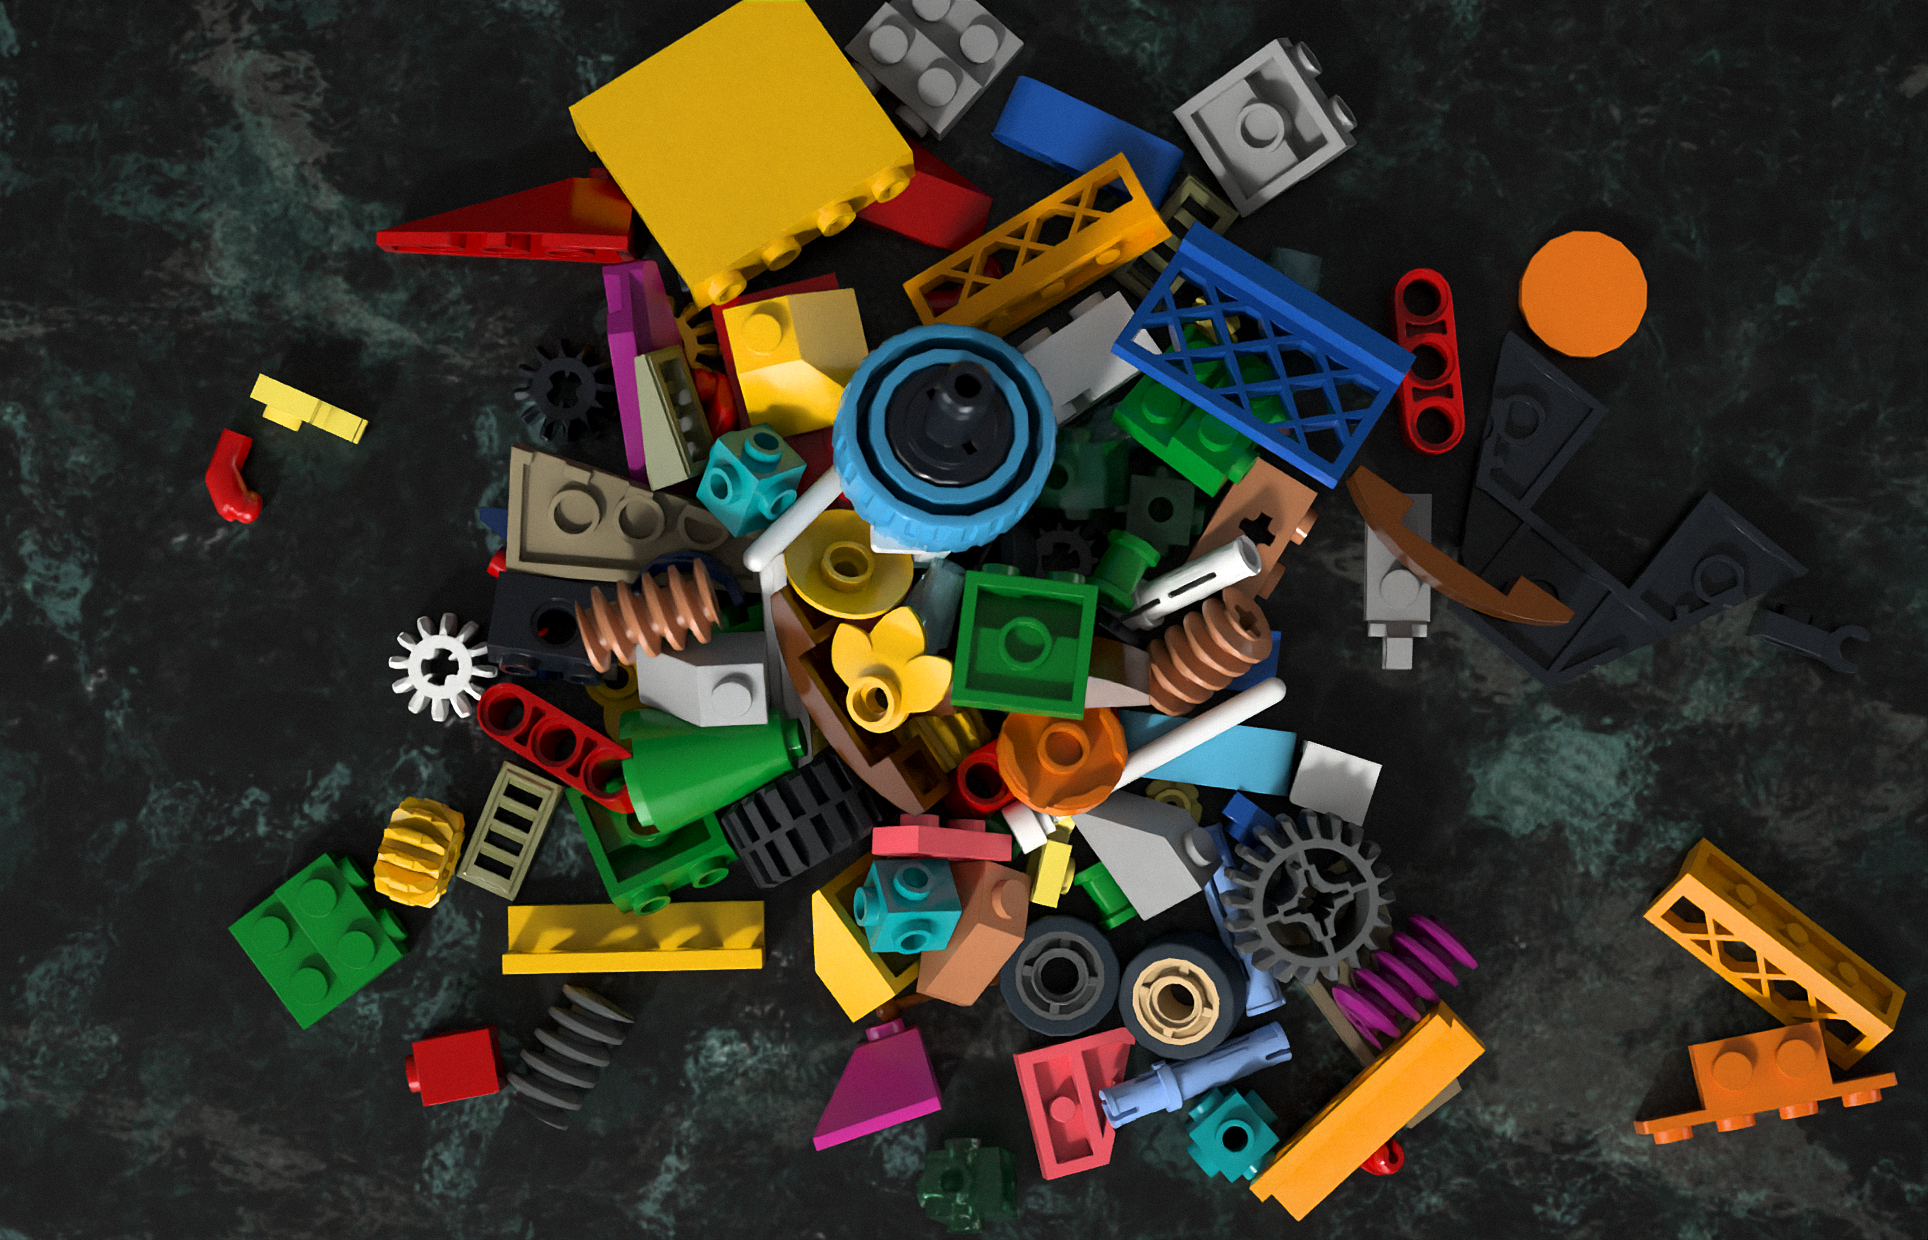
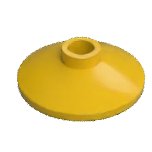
[783,509,914,619]

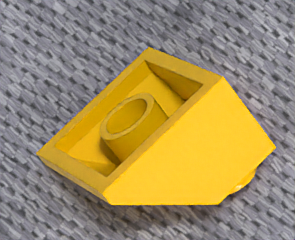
[723,288,869,438]
[812,849,922,1023]

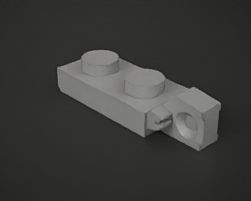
[1364,494,1432,670]

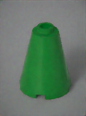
[619,707,808,837]

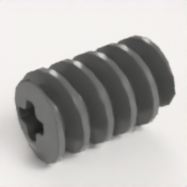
[506,984,637,1130]

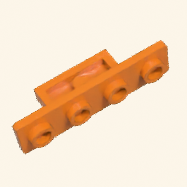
[1634,1021,1898,1144]

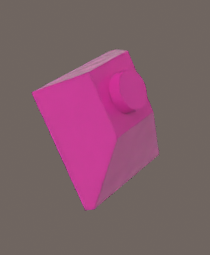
[813,1017,942,1151]

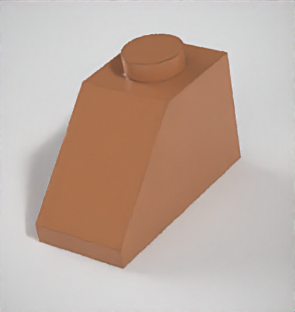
[916,860,1032,1007]

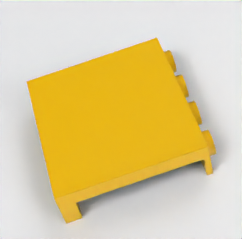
[569,0,915,311]

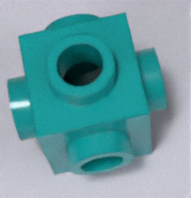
[696,423,807,538]
[854,857,963,954]
[1184,1083,1280,1183]

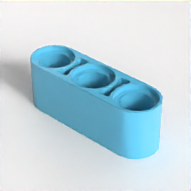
[1117,709,1297,796]

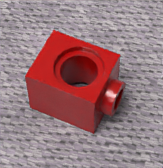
[405,1023,508,1107]

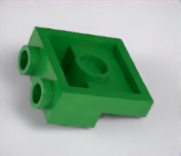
[1110,324,1296,497]
[951,563,1099,720]
[564,766,739,916]
[228,850,410,1030]

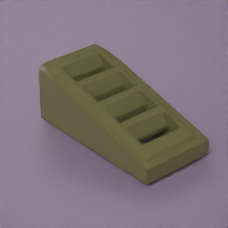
[1109,171,1240,312]
[634,344,715,491]
[456,759,567,902]

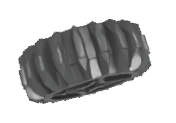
[1219,809,1396,985]

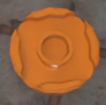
[1518,231,1647,358]
[996,707,1128,817]

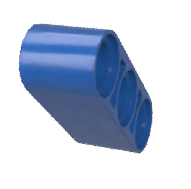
[991,76,1185,211]

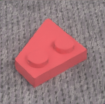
[872,814,1012,864]
[1013,1024,1136,1180]

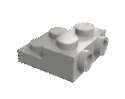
[844,0,1024,141]
[1173,37,1357,218]

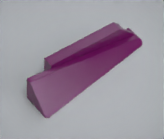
[602,259,704,502]

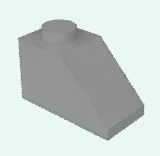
[636,631,771,727]
[1070,789,1224,921]

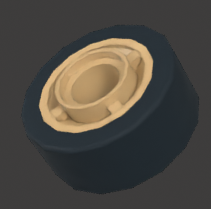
[1118,930,1247,1060]

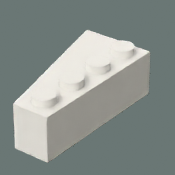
[1016,291,1162,430]

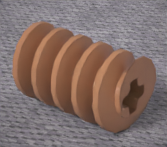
[575,557,723,673]
[1146,586,1272,717]

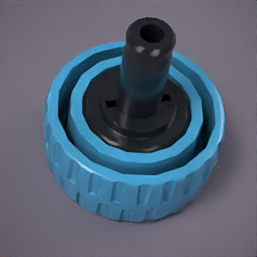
[832,323,1057,553]

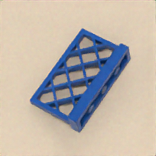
[1110,221,1417,489]

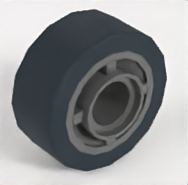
[999,913,1120,1036]

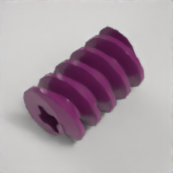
[1332,913,1478,1051]

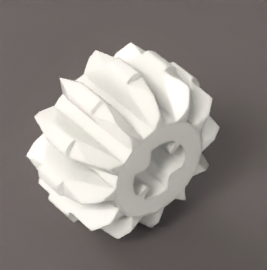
[389,613,500,721]

